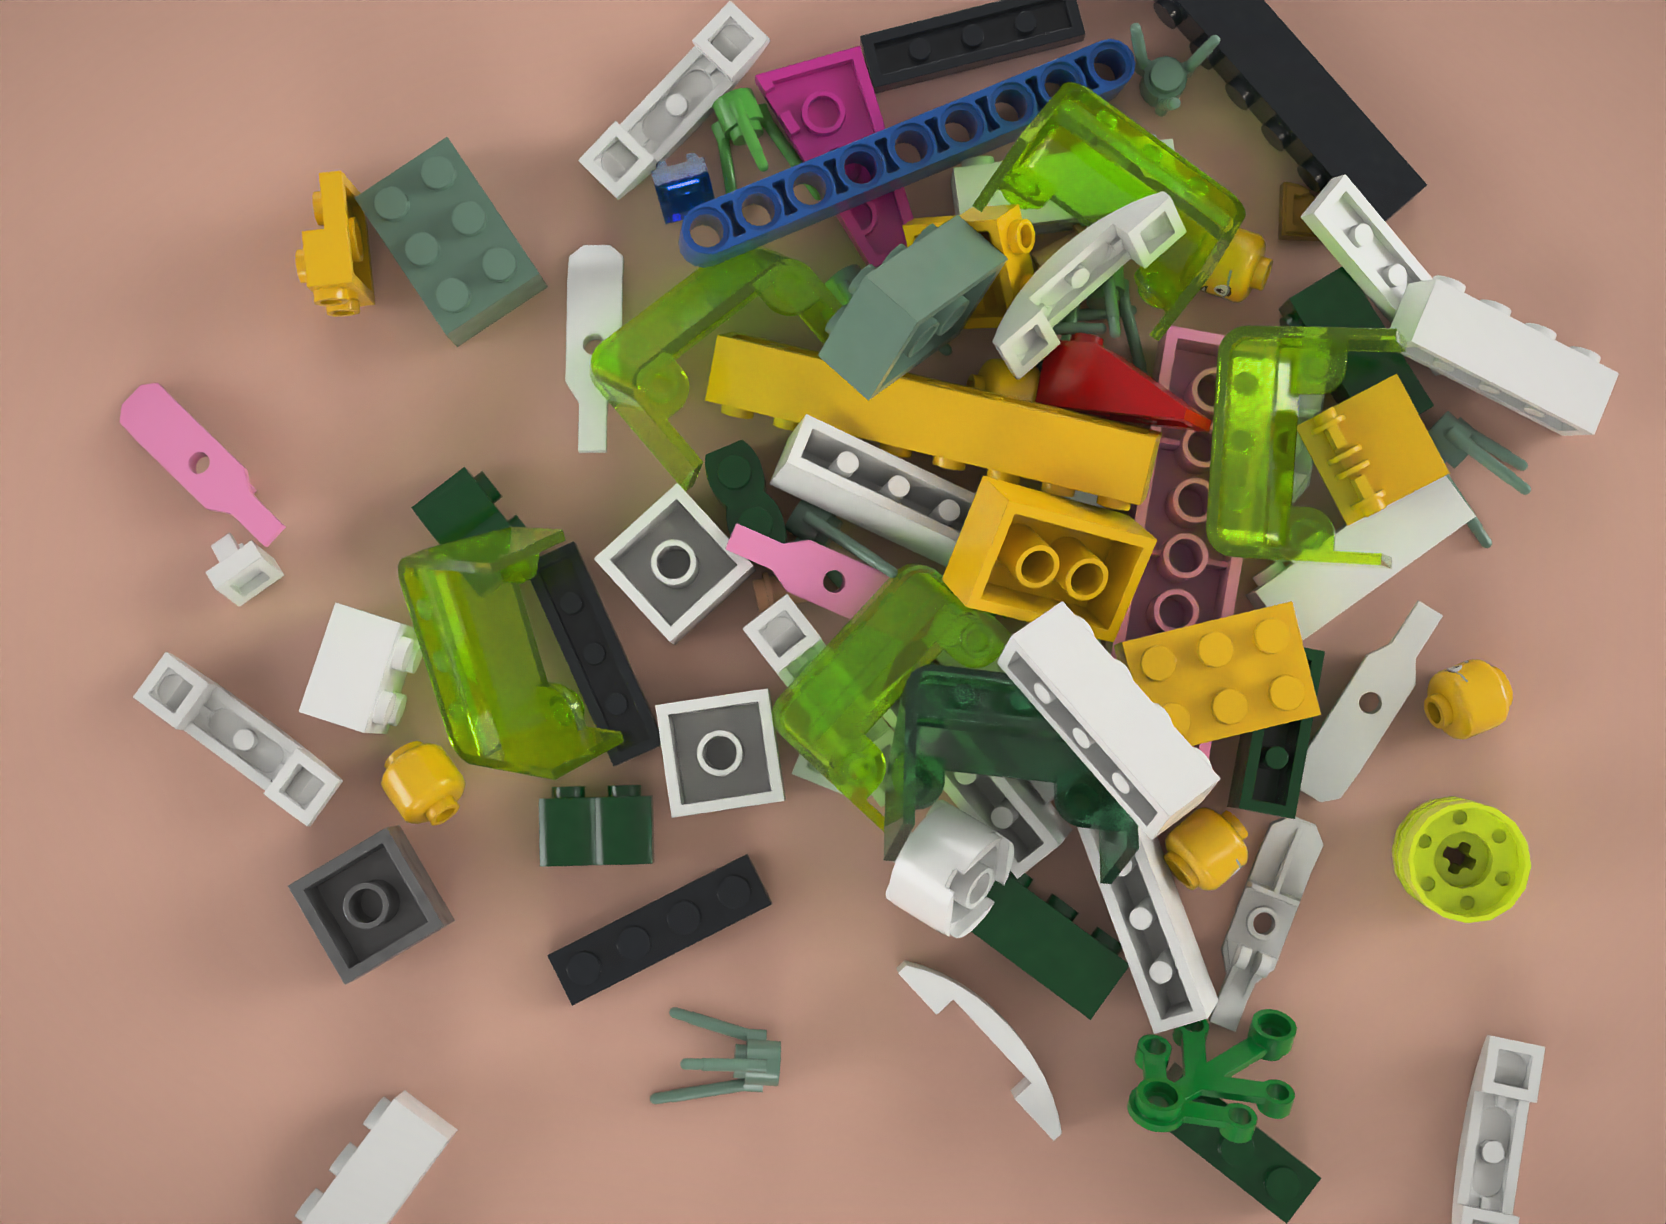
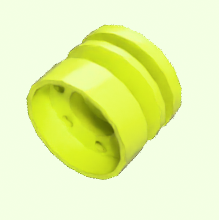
[1391,796,1531,923]

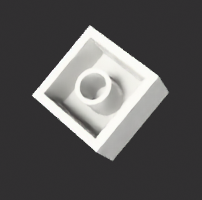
[594,483,756,645]
[299,602,425,734]
[655,688,786,818]

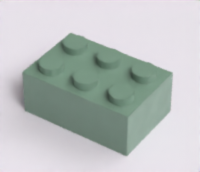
[355,137,548,347]
[818,215,1008,401]

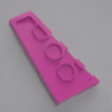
[755,46,914,268]

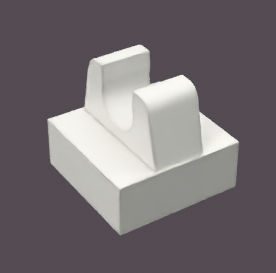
[205,533,284,607]

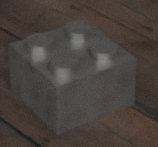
[288,825,455,985]

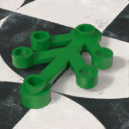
[1127,1009,1297,1143]

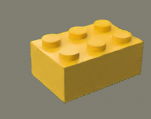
[942,476,1157,643]
[1114,601,1321,746]

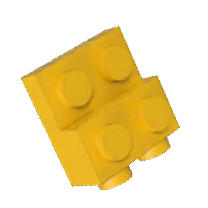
[295,170,375,317]
[903,204,1035,329]

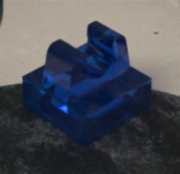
[651,153,715,224]

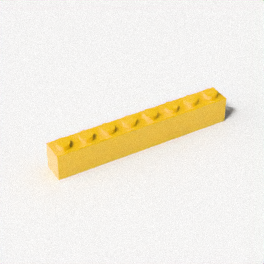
[705,331,1162,511]

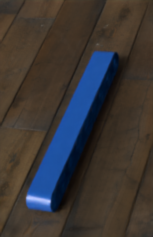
[678,39,1136,268]

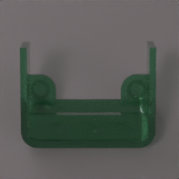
[883,664,1139,884]

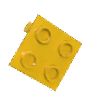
[1295,374,1450,526]

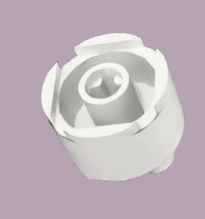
[886,799,1014,939]

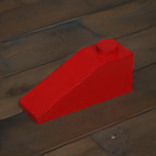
[1035,333,1211,432]

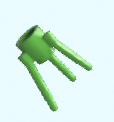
[711,88,821,200]

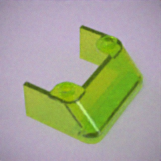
[972,82,1246,342]
[589,246,843,492]
[1206,325,1407,569]
[398,527,624,780]
[772,563,1012,841]

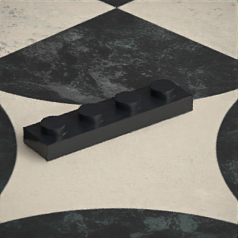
[860,0,1086,94]
[523,541,661,767]
[547,854,772,1006]

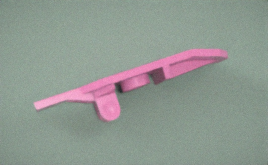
[120,383,286,547]
[725,523,939,645]

